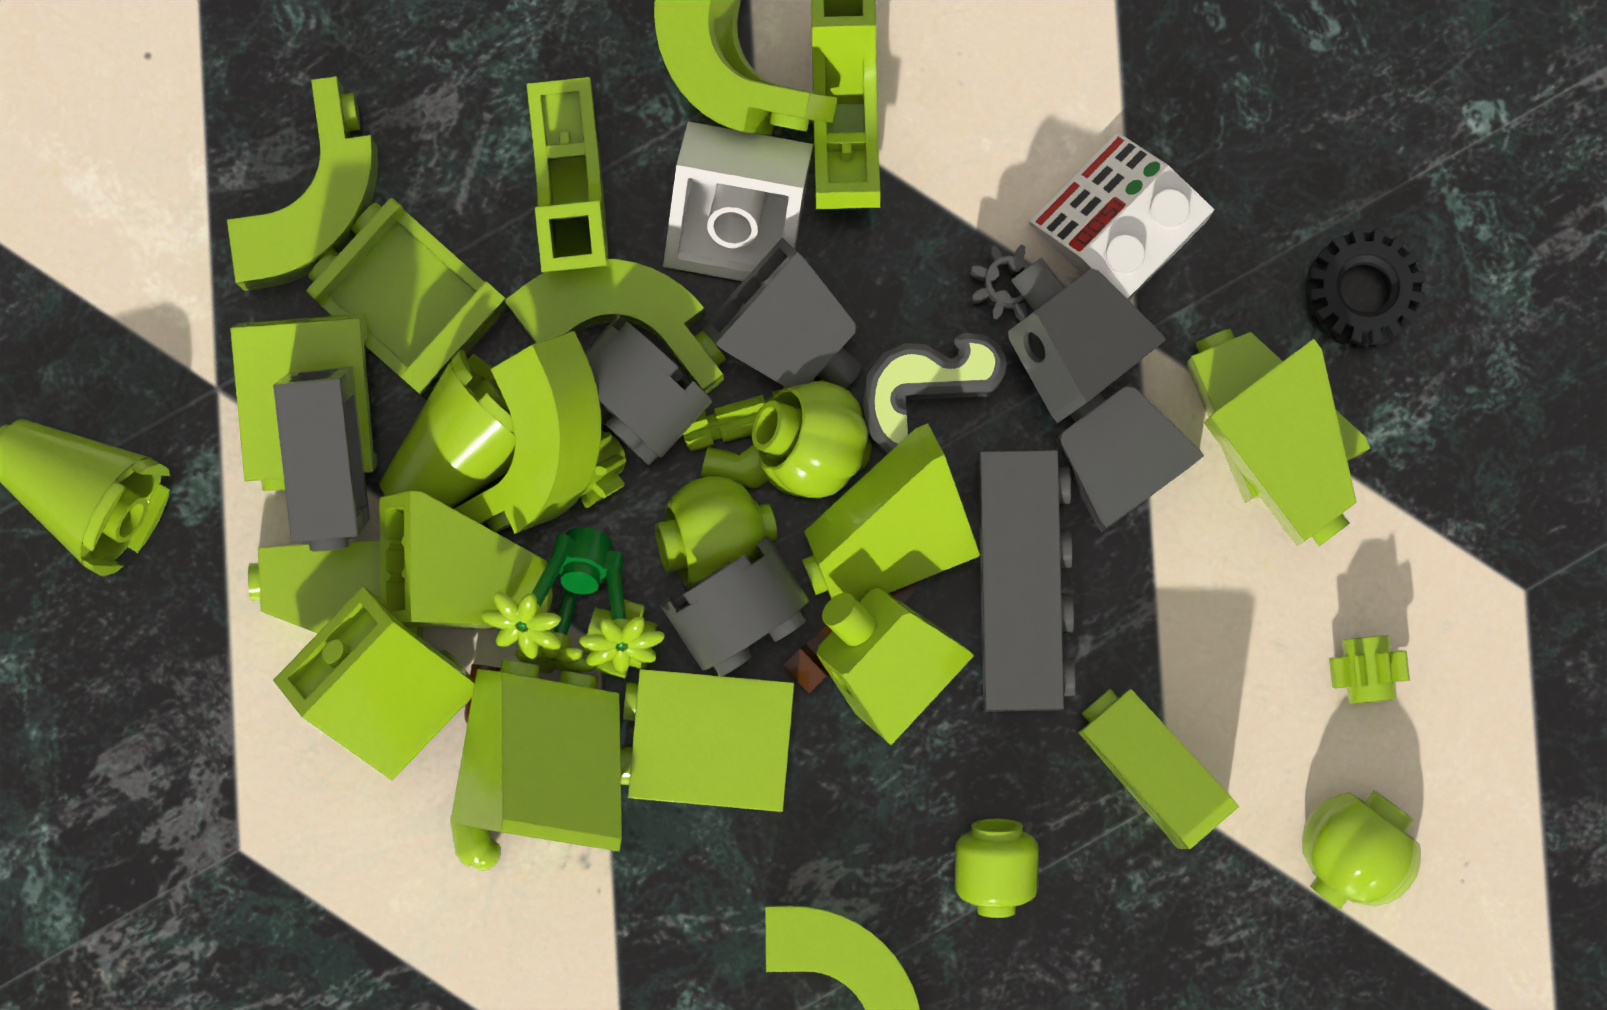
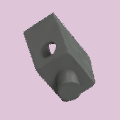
[702,238,862,389]
[1008,257,1166,423]
[1054,384,1204,532]

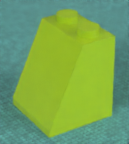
[450,660,622,852]

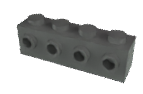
[978,450,1075,712]

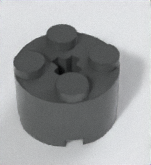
[584,315,713,465]
[660,535,810,677]

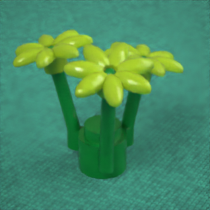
[481,527,665,673]

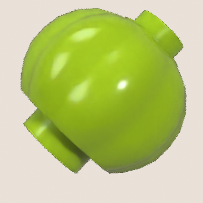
[752,381,872,499]
[654,476,778,589]
[1302,790,1421,909]

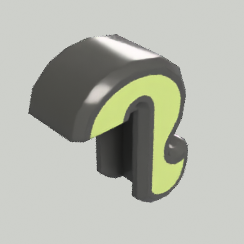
[862,333,1007,456]

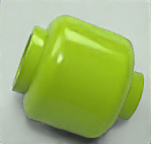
[955,818,1039,918]

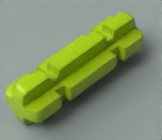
[683,389,802,451]

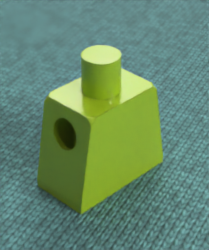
[817,587,974,745]

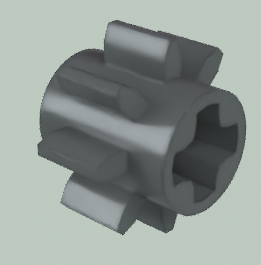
[970,245,1029,323]

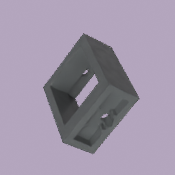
[273,366,370,551]

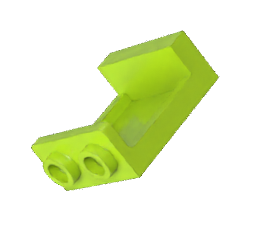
[306,197,508,399]
[230,314,378,491]
[273,586,475,781]
[620,669,794,812]

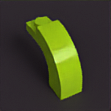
[654,0,838,136]
[811,0,880,209]
[227,76,378,291]
[527,77,608,273]
[504,259,726,394]
[454,331,601,534]
[765,905,920,1010]

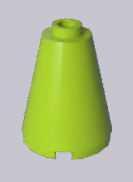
[379,350,515,508]
[0,419,170,577]

